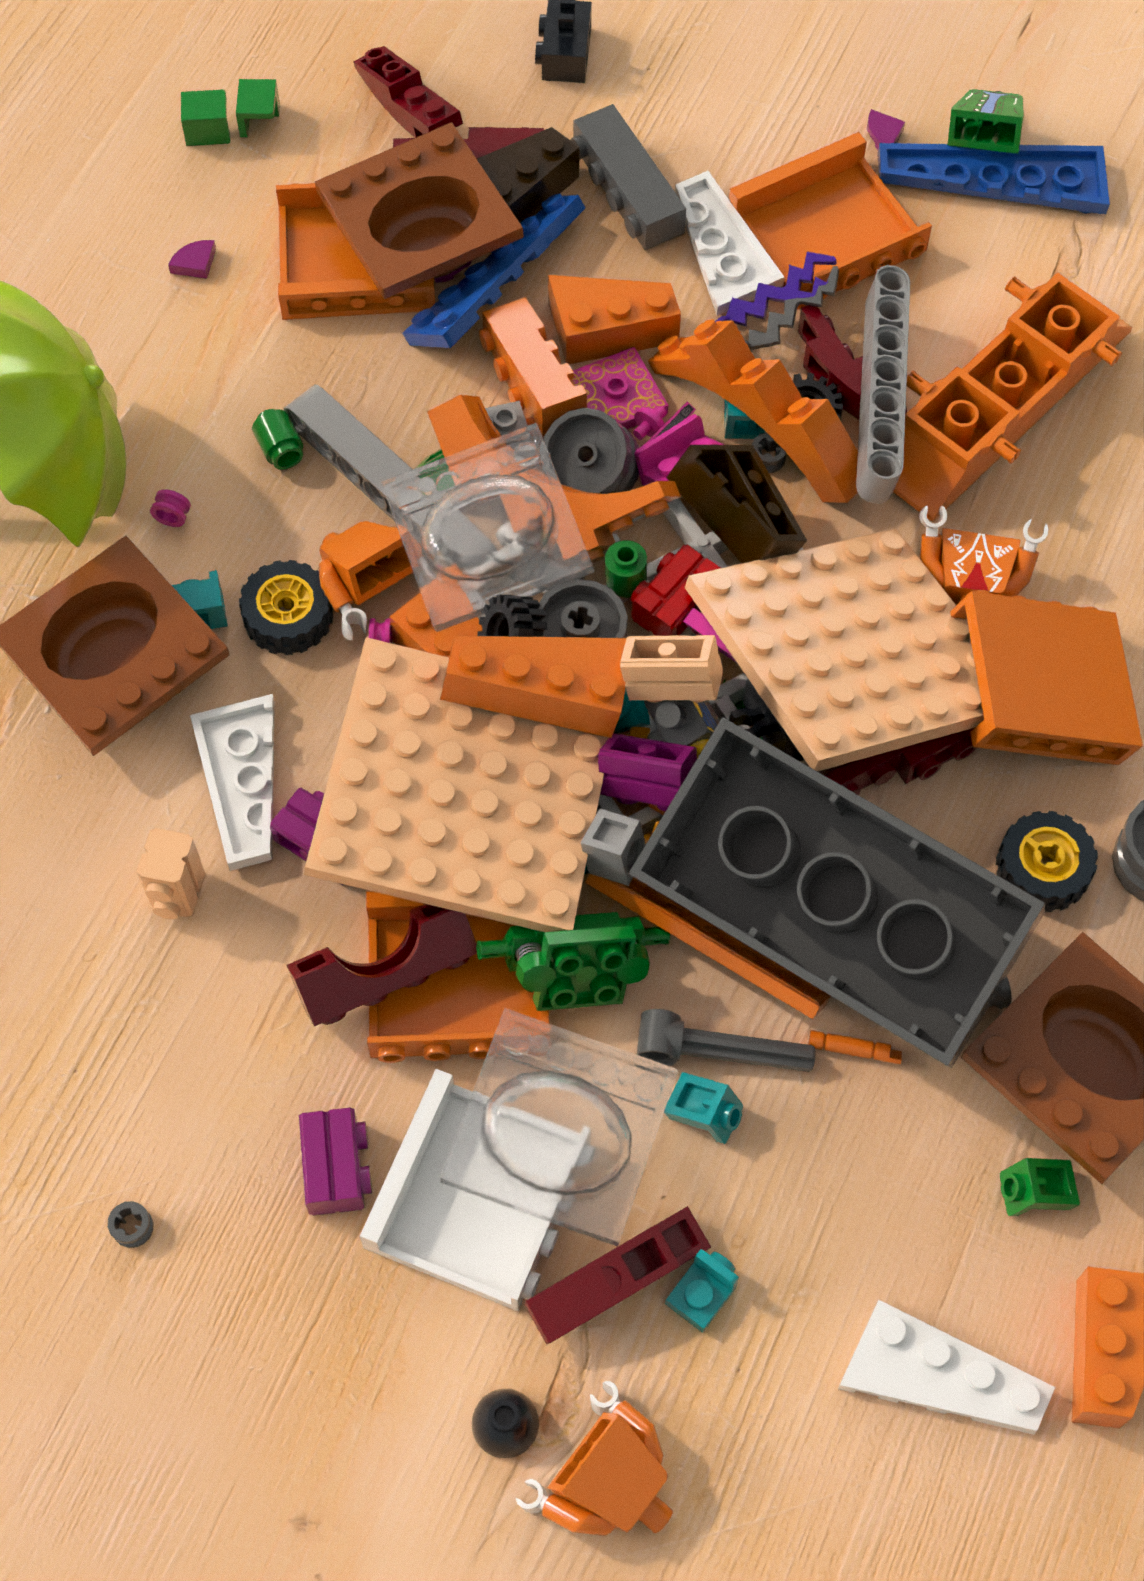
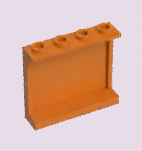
[729,132,932,310]
[276,183,436,320]
[950,590,1143,765]
[366,891,550,1063]

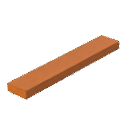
[585,874,831,1019]

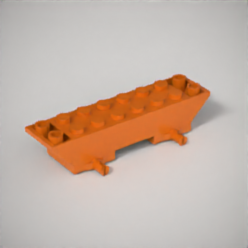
[893,272,1132,522]

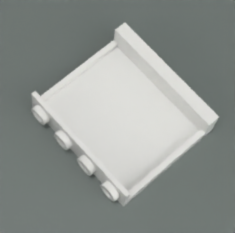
[360,1069,594,1311]

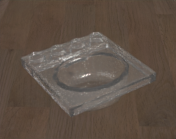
[381,423,594,632]
[440,1008,678,1247]

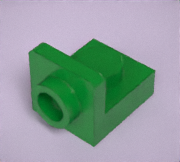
[1000,1158,1080,1216]

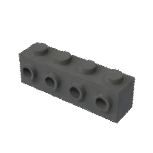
[571,104,686,250]

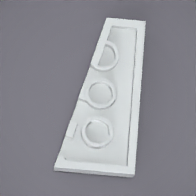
[675,171,785,316]
[190,694,275,871]
[838,1300,1055,1435]

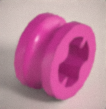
[150,489,191,527]
[369,618,393,643]

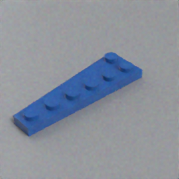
[878,143,1110,214]
[402,194,586,348]

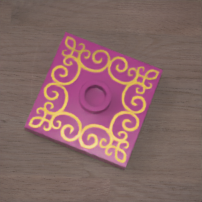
[573,347,669,429]

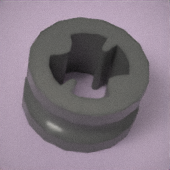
[752,432,787,473]
[107,1201,154,1248]

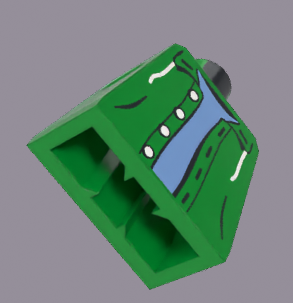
[947,89,1024,154]

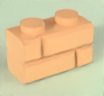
[620,635,723,703]
[137,828,206,919]

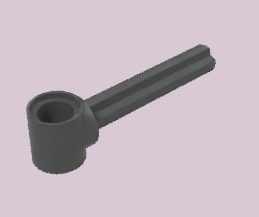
[636,1009,816,1072]

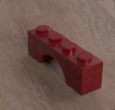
[286,904,477,1027]

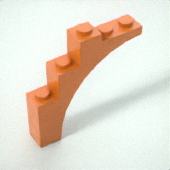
[648,319,858,503]
[427,395,681,566]

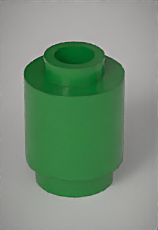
[252,409,303,470]
[605,540,647,598]

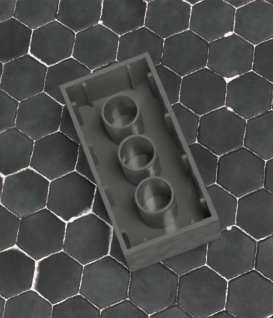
[628,717,1045,1068]

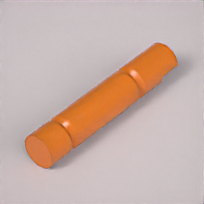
[808,1030,902,1064]

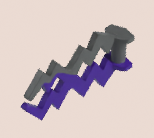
[715,252,839,352]

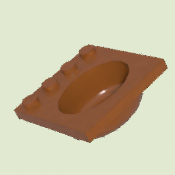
[315,122,523,299]
[0,535,230,756]
[961,932,1144,1184]

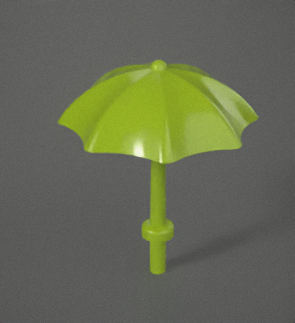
[0,281,126,547]

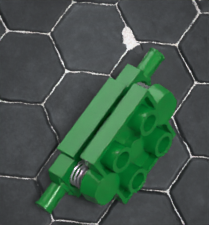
[476,912,670,1011]

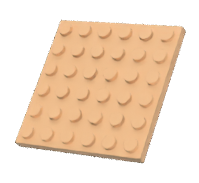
[685,529,984,771]
[304,637,609,932]

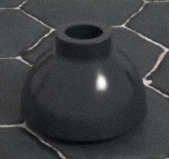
[472,1389,539,1458]

